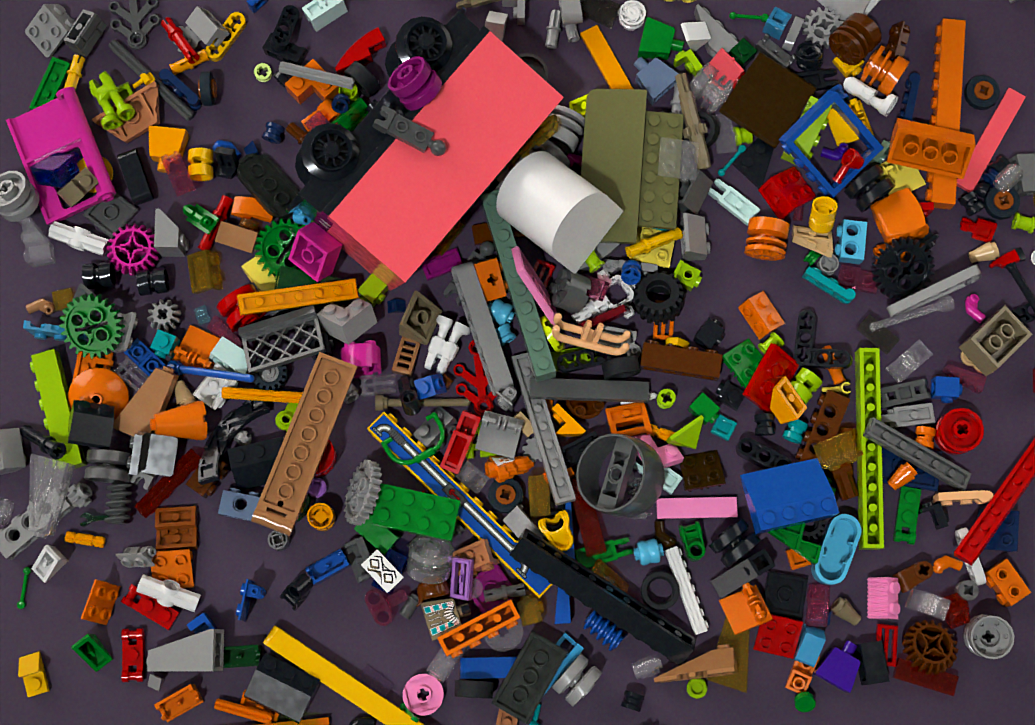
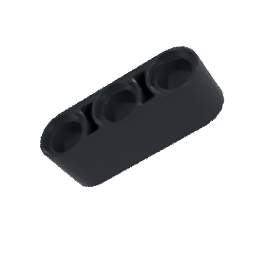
[117,148,154,206]
[736,438,792,469]

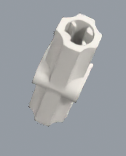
[48,221,110,256]
[136,574,201,612]

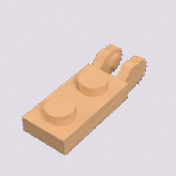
[933,490,994,506]

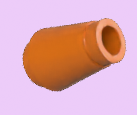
[887,462,918,491]

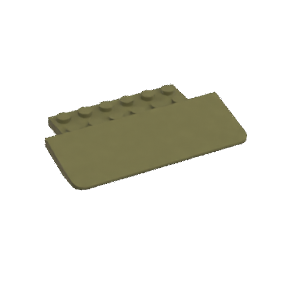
[581,89,684,244]

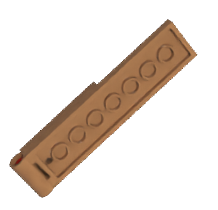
[251,352,358,536]

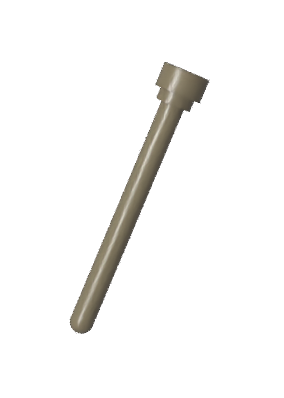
[375,395,471,411]

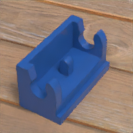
[305,548,351,586]

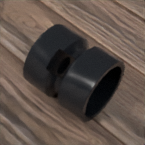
[82,262,116,289]
[136,267,169,296]

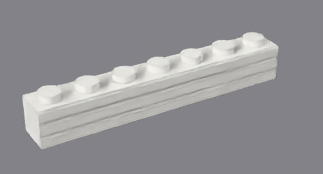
[665,546,709,635]

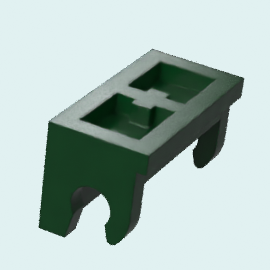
[223,645,262,668]

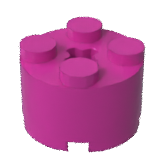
[341,340,382,379]

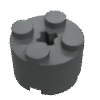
[548,268,591,314]

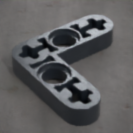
[794,310,853,370]

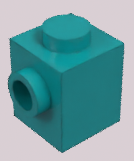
[150,329,181,359]

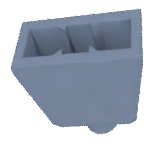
[633,57,678,105]

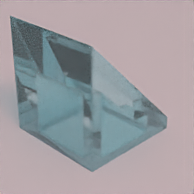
[194,305,211,325]

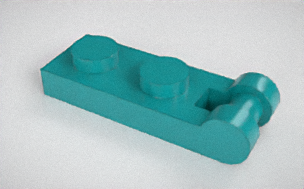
[802,266,856,304]

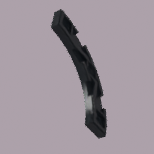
[198,400,270,485]

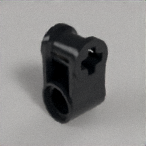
[280,574,313,611]

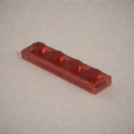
[134,448,202,518]
[570,477,607,557]

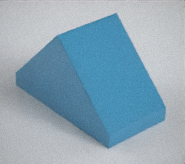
[762,7,792,40]
[794,623,826,667]

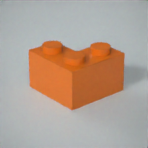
[285,59,339,105]

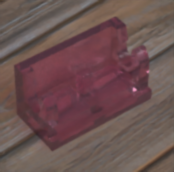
[161,151,196,197]

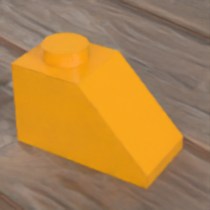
[770,376,807,424]

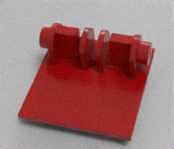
[753,614,803,659]

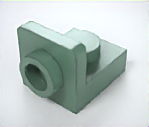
[868,140,890,167]

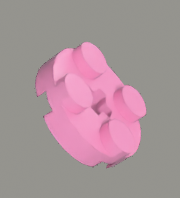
[403,674,444,716]

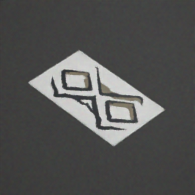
[361,549,404,593]

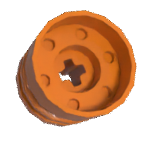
[860,45,910,96]
[744,217,790,261]

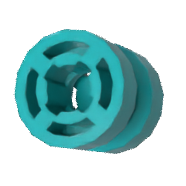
[782,420,808,444]

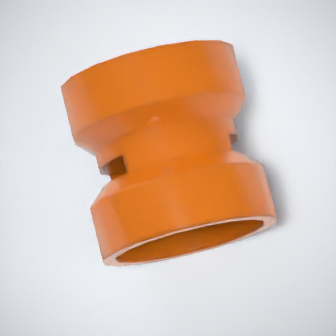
[914,426,936,450]

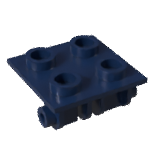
[978,509,1020,552]

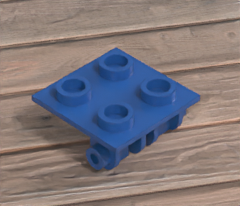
[236,579,266,622]

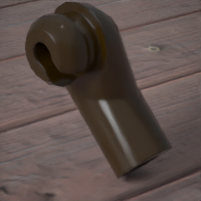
[654,521,676,548]

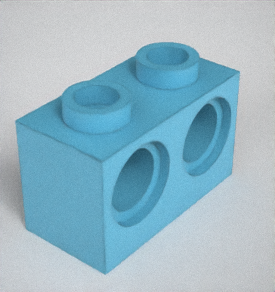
[834,219,867,265]

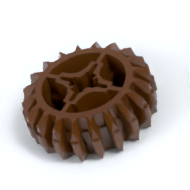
[902,619,959,675]

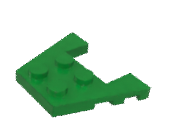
[768,488,836,564]

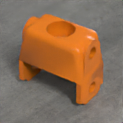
[870,188,929,245]

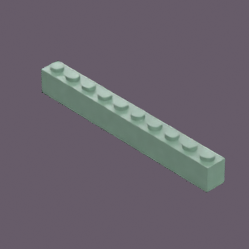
[480,190,556,382]

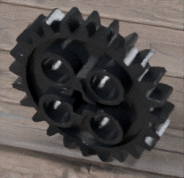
[871,237,935,301]

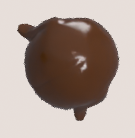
[416,574,457,607]

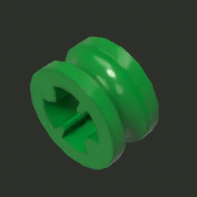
[803,250,821,267]

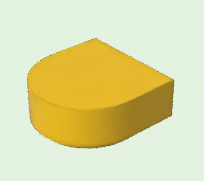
[665,337,689,349]

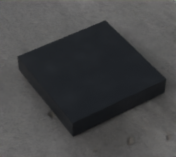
[763,571,808,619]

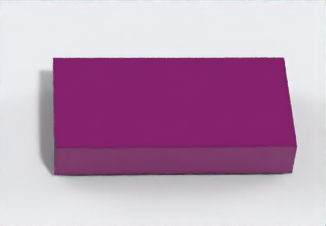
[421,248,463,281]

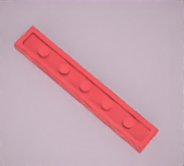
[957,88,1026,193]

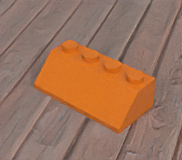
[886,118,976,179]

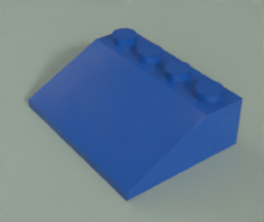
[740,458,839,534]

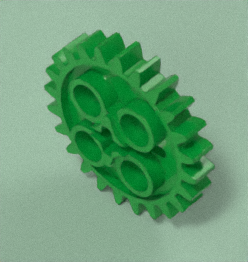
[254,219,305,280]
[59,293,125,359]

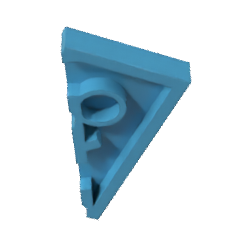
[23,320,89,341]

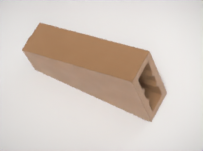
[113,366,180,436]

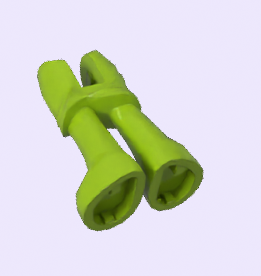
[89,71,135,130]

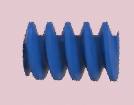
[583,610,628,651]

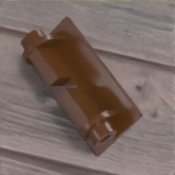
[884,21,910,61]

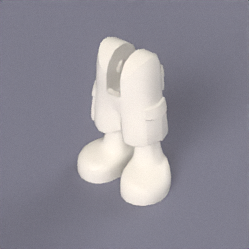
[843,77,899,117]
[424,315,471,375]

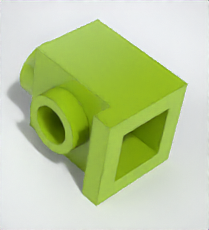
[673,260,702,291]

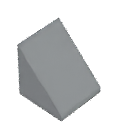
[147,674,164,691]

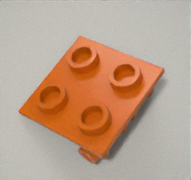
[173,325,221,369]
[151,549,194,588]
[81,579,121,625]
[719,583,773,635]

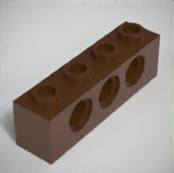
[795,390,850,469]

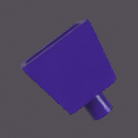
[813,640,861,693]

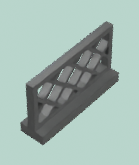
[238,305,326,375]

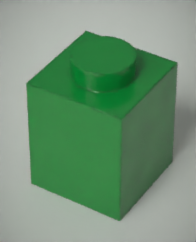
[687,392,721,425]

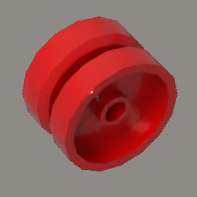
[216,284,267,332]
[934,408,984,455]

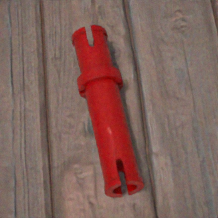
[161,17,200,64]
[197,195,234,253]

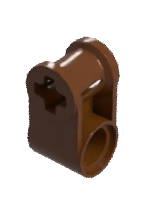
[892,561,933,594]

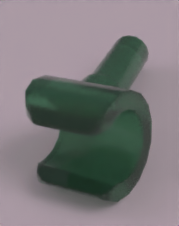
[79,512,109,527]

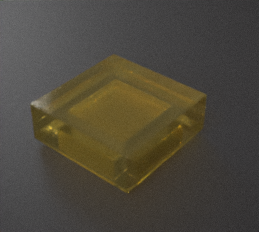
[52,288,74,312]

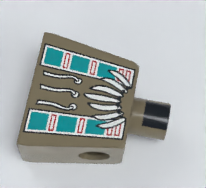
[421,598,471,641]

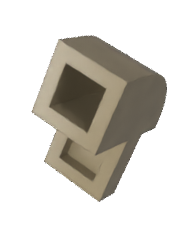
[57,167,98,207]

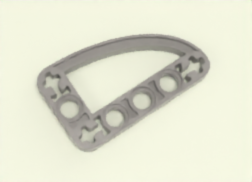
[886,265,982,317]

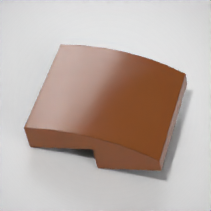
[155,506,198,551]

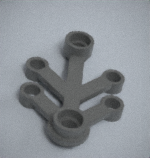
[108,0,161,50]

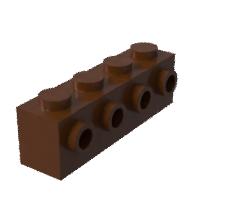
[639,340,722,381]

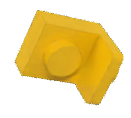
[832,57,864,78]

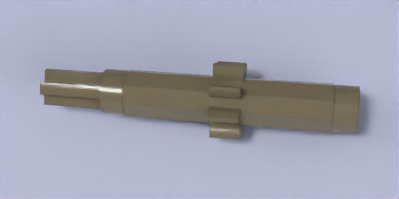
[675,73,711,170]

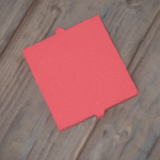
[704,48,744,92]

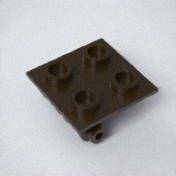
[679,450,726,492]

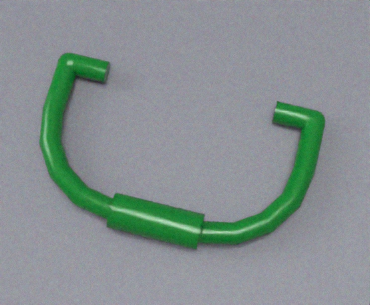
[381,412,445,465]

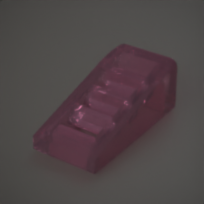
[207,315,244,350]
[942,364,987,394]

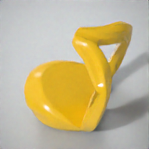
[538,510,574,551]

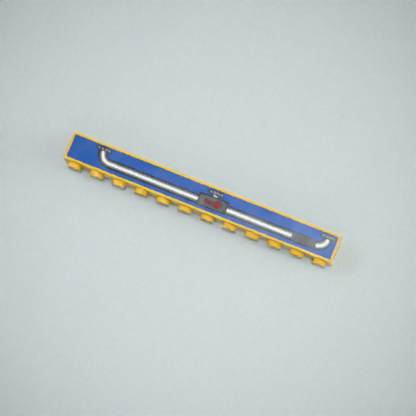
[367,412,552,599]

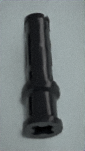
[20,425,66,460]

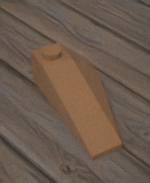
[654,644,738,683]

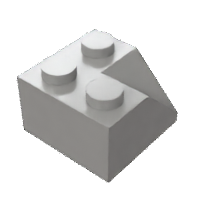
[317,298,377,345]

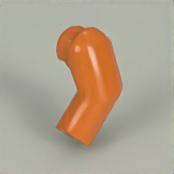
[933,556,963,574]

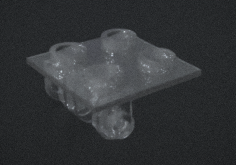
[658,137,699,183]

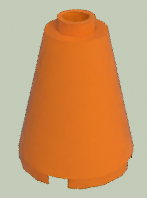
[150,401,207,440]

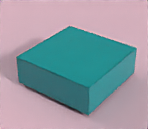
[710,414,737,441]

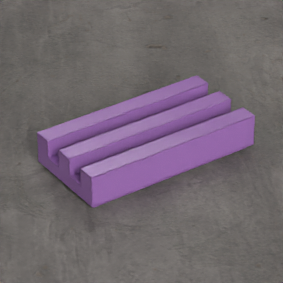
[450,556,474,601]

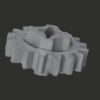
[802,7,844,49]

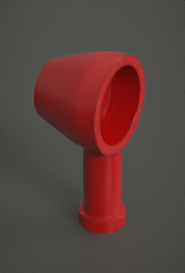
[832,148,864,184]

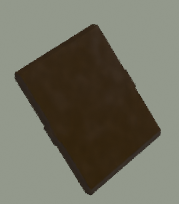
[718,51,817,148]

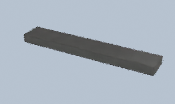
[529,378,649,403]
[863,417,971,491]

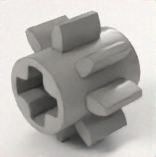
[67,482,92,508]

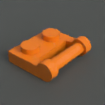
[605,402,652,436]

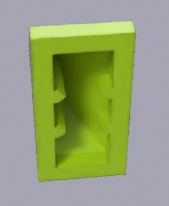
[666,415,704,449]

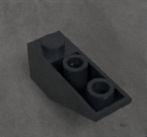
[710,548,775,599]

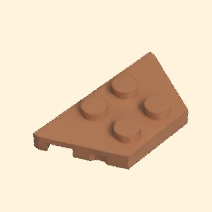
[92,81,160,143]

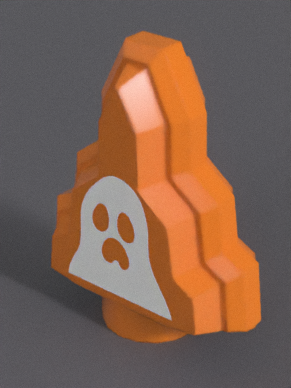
[485,456,534,483]

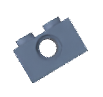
[218,488,261,521]

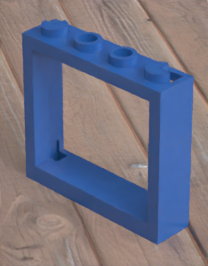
[779,90,884,197]

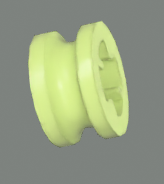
[254,63,272,82]

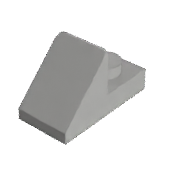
[502,0,525,25]

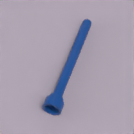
[167,360,255,382]

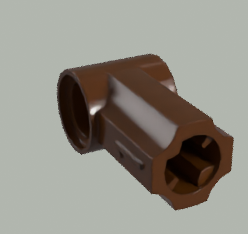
[828,458,859,501]

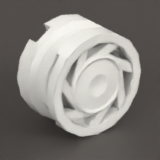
[619,0,646,31]

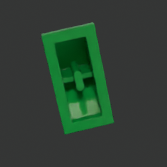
[71,634,113,672]

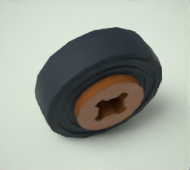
[198,71,217,106]
[964,75,1000,110]
[984,185,1020,220]
[488,478,524,514]

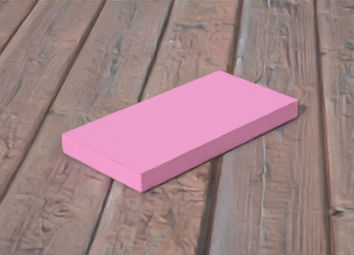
[511,246,557,326]

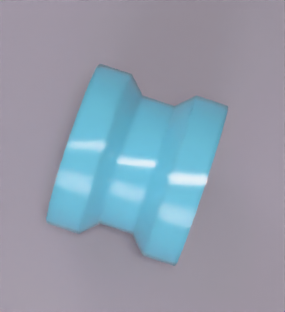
[495,323,517,346]

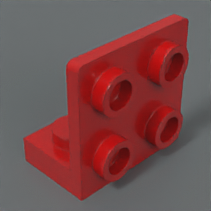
[758,167,816,220]

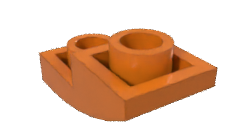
[231,196,273,223]
[785,656,820,693]

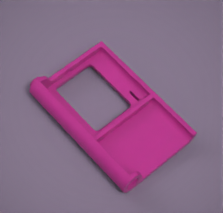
[6,87,116,225]

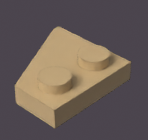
[792,225,833,258]

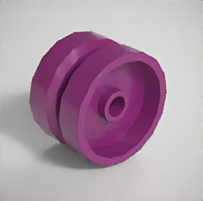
[388,56,442,111]

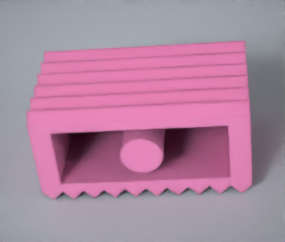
[867,577,900,619]

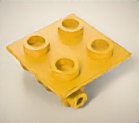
[826,98,874,147]

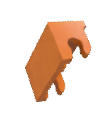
[154,684,204,722]

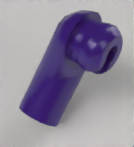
[820,143,849,161]

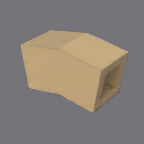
[513,411,533,438]

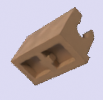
[215,221,261,254]

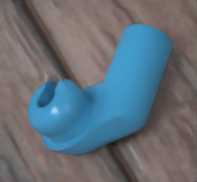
[293,208,311,225]

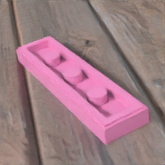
[656,497,738,519]

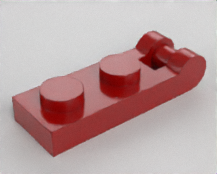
[121,584,181,630]

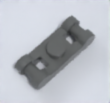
[880,378,932,409]

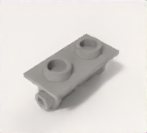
[496,387,517,412]
[116,546,156,568]

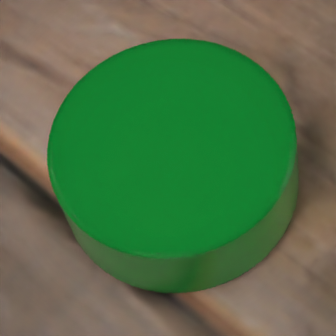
[794,692,816,712]

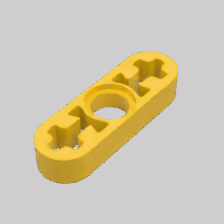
[205,12,246,62]

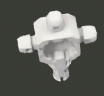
[571,269,640,324]

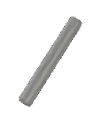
[279,61,355,89]

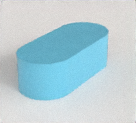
[811,514,861,586]

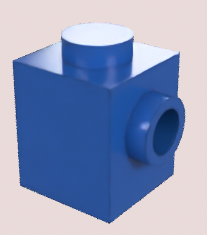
[414,373,447,400]
[931,376,962,403]

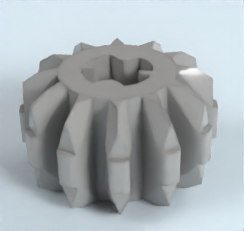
[147,299,182,333]

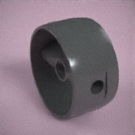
[576,434,665,517]

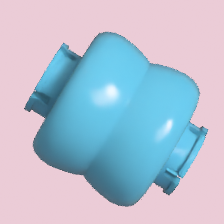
[488,299,515,326]
[633,538,664,566]

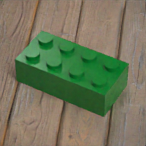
[371,483,461,543]

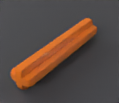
[214,698,274,725]

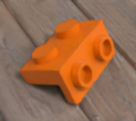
[738,291,785,339]

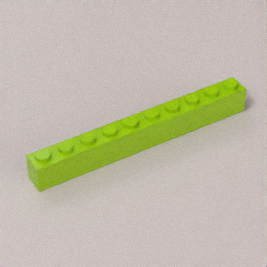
[855,348,884,550]

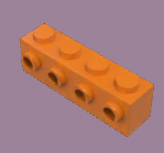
[437,599,520,659]

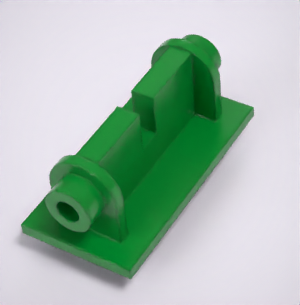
[183,204,219,235]

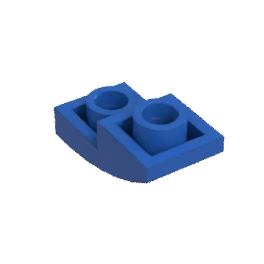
[124,338,167,376]

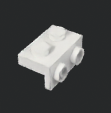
[193,362,238,410]

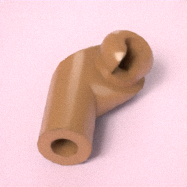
[26,298,56,315]

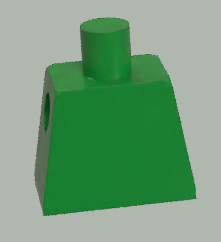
[637,17,684,60]

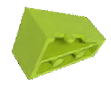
[781,96,832,166]

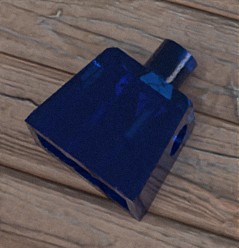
[30,151,81,188]

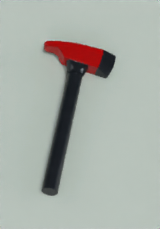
[989,248,1035,313]

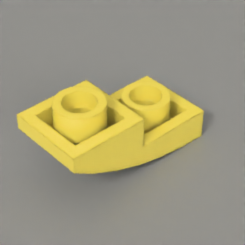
[241,257,276,292]

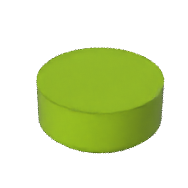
[686,678,707,699]

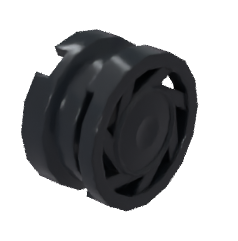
[796,42,823,72]

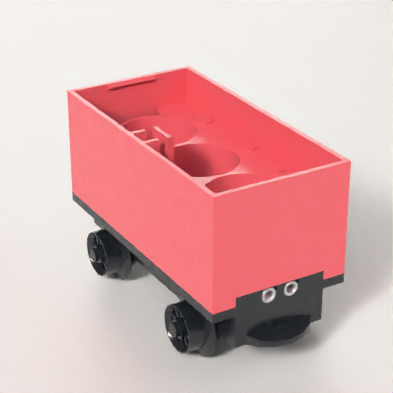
[285,7,564,291]

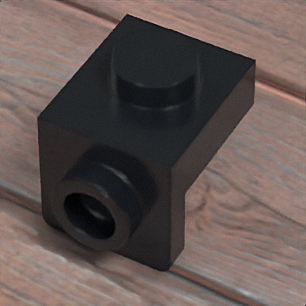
[214,146,239,179]
[918,501,949,530]

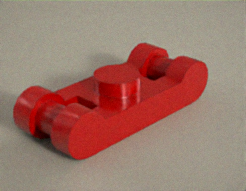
[121,628,145,683]

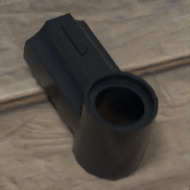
[397,375,421,416]

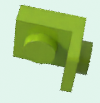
[673,49,703,78]

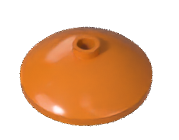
[68,368,129,421]

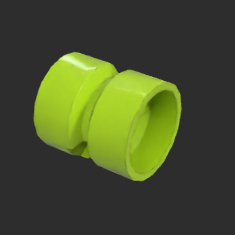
[791,368,822,405]

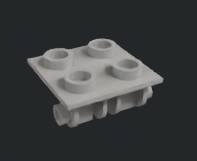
[475,410,524,459]

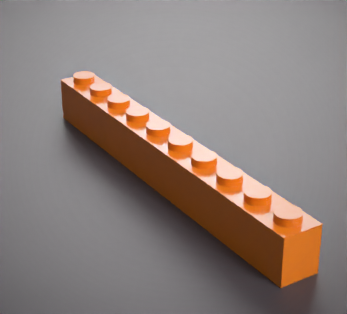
[925,18,966,210]

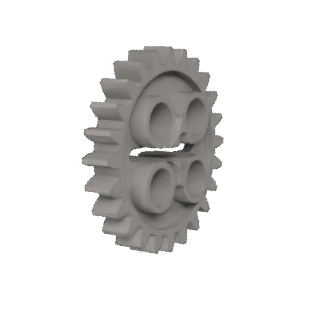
[344,460,382,526]

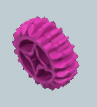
[107,223,159,276]

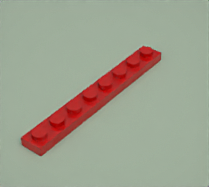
[954,438,1035,566]

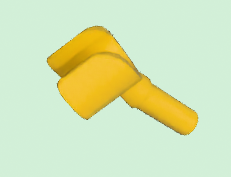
[132,72,155,88]

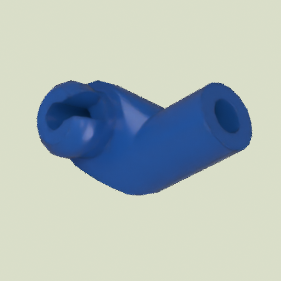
[212,140,242,159]

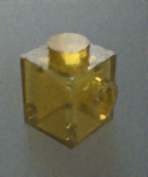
[517,594,544,626]

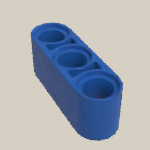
[460,657,517,679]

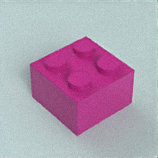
[288,221,343,282]

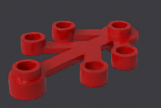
[453,340,497,416]

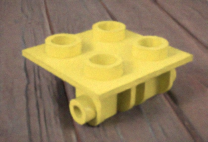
[879,161,926,195]
[631,227,675,268]

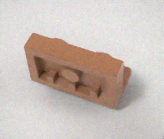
[451,539,500,578]

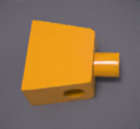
[149,126,189,173]

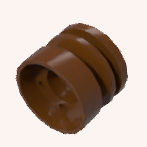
[829,13,881,66]

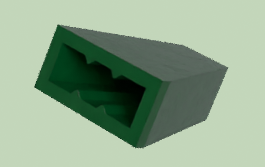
[274,266,347,305]

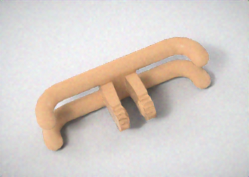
[552,313,631,356]

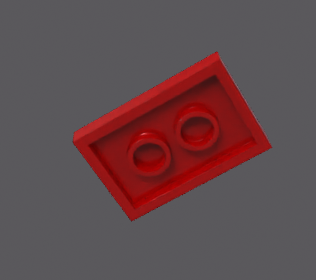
[743,343,799,414]

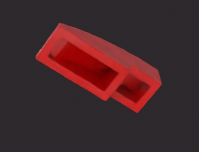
[335,27,386,76]
[440,410,483,474]

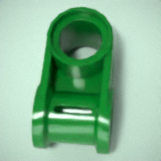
[678,521,705,562]

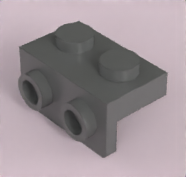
[412,406,458,455]

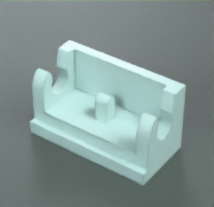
[302,0,348,32]
[209,336,256,374]

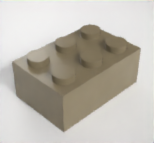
[959,305,1033,376]

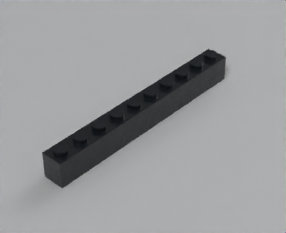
[509,528,696,666]

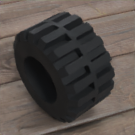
[634,270,684,325]

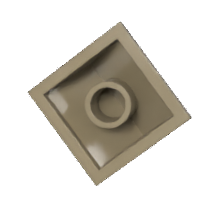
[399,291,442,345]

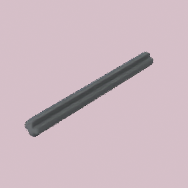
[108,40,194,121]

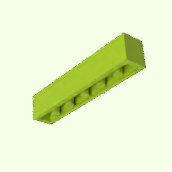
[30,349,87,472]

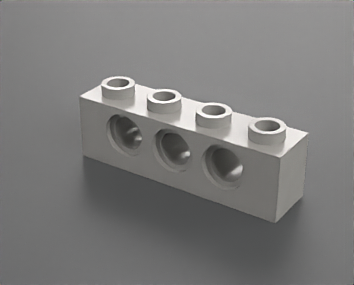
[0,487,75,560]

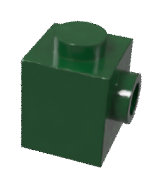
[729,37,757,69]

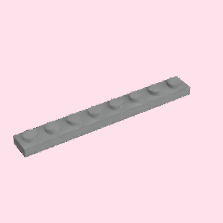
[511,353,576,506]

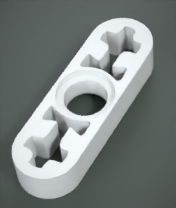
[955,527,986,586]

